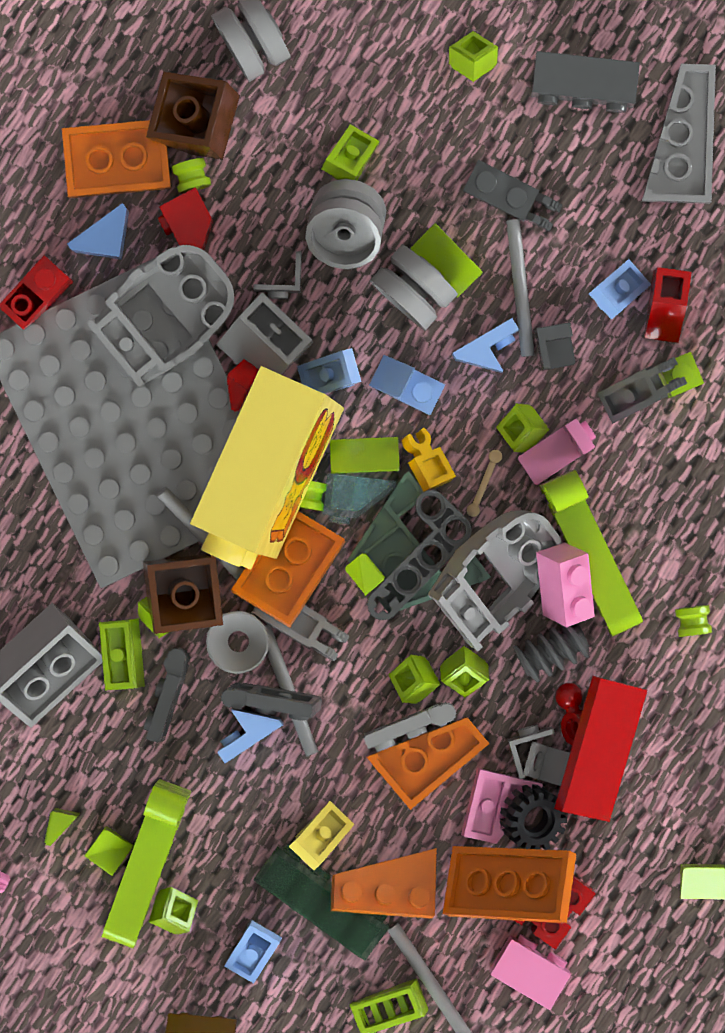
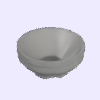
[206,611,269,674]

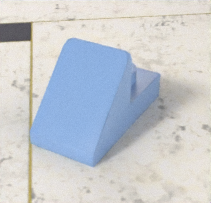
[589,259,651,320]
[452,318,519,373]
[297,348,361,394]
[369,355,445,416]
[217,709,283,763]
[224,919,282,984]

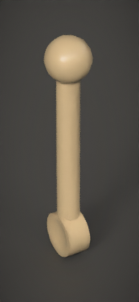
[467,450,502,517]

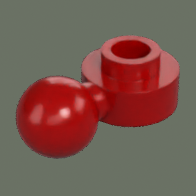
[555,683,583,745]

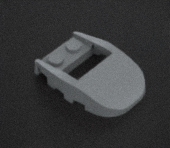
[86,245,234,387]
[428,510,562,651]

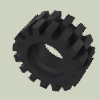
[500,784,567,850]

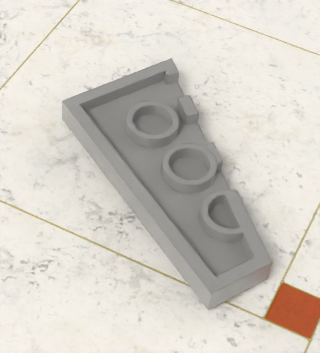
[641,64,716,204]

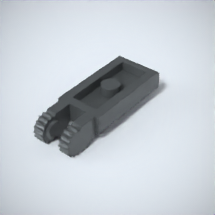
[463,160,563,232]
[598,357,687,424]
[144,647,191,743]
[220,682,322,721]

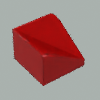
[227,359,259,412]

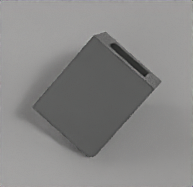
[535,322,575,371]

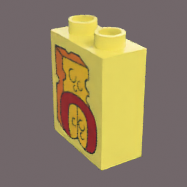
[190,366,344,569]

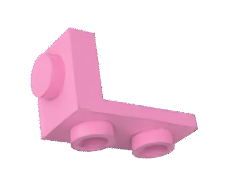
[518,418,596,485]

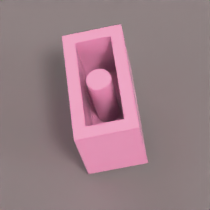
[536,542,595,627]
[489,934,571,1010]

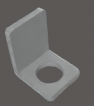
[253,251,302,299]
[507,724,555,779]
[523,742,570,786]

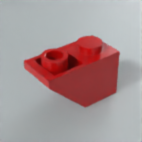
[157,187,213,250]
[0,255,74,330]
[644,267,692,343]

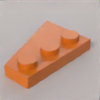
[366,717,489,810]
[331,848,437,919]

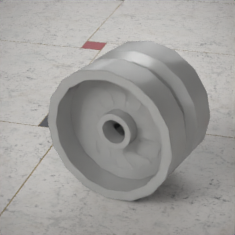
[211,0,291,82]
[305,179,387,269]
[370,244,458,331]

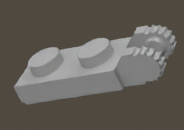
[251,605,349,661]
[363,702,457,752]

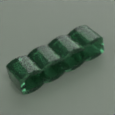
[253,843,389,960]

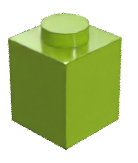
[658,352,704,399]

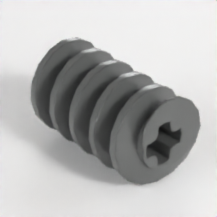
[513,623,590,682]

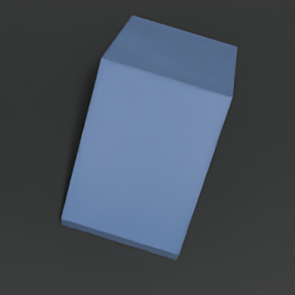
[67,203,129,260]

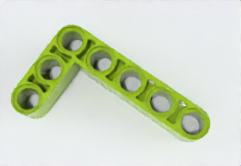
[539,469,643,637]
[101,779,191,949]

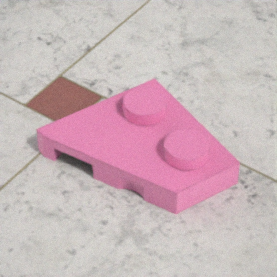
[461,768,543,844]

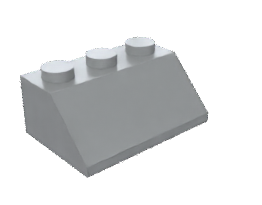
[0,603,102,728]

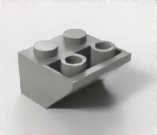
[216,292,313,375]

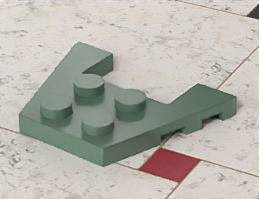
[348,471,491,612]

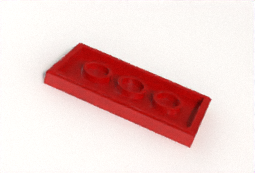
[554,676,648,822]

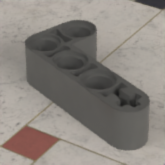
[367,490,472,620]

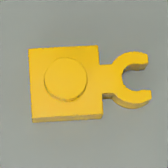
[402,428,456,492]

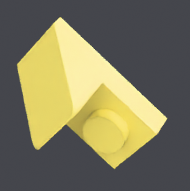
[289,801,355,870]

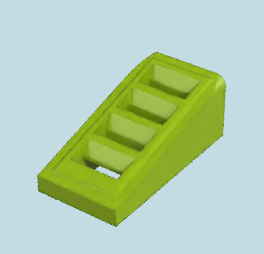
[350,978,429,1033]

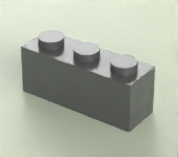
[531,51,640,113]

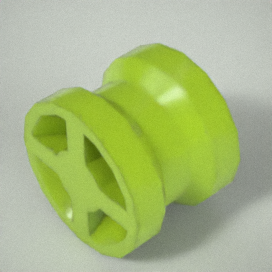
[172,158,211,194]
[300,481,328,511]
[675,605,712,637]

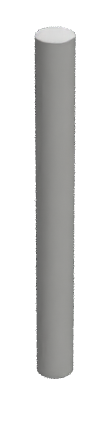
[506,219,535,357]
[157,487,245,580]
[265,624,319,757]
[387,922,472,1033]

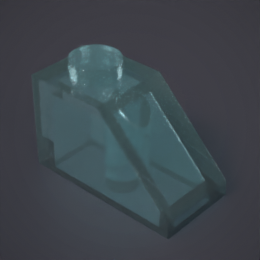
[323,473,396,525]

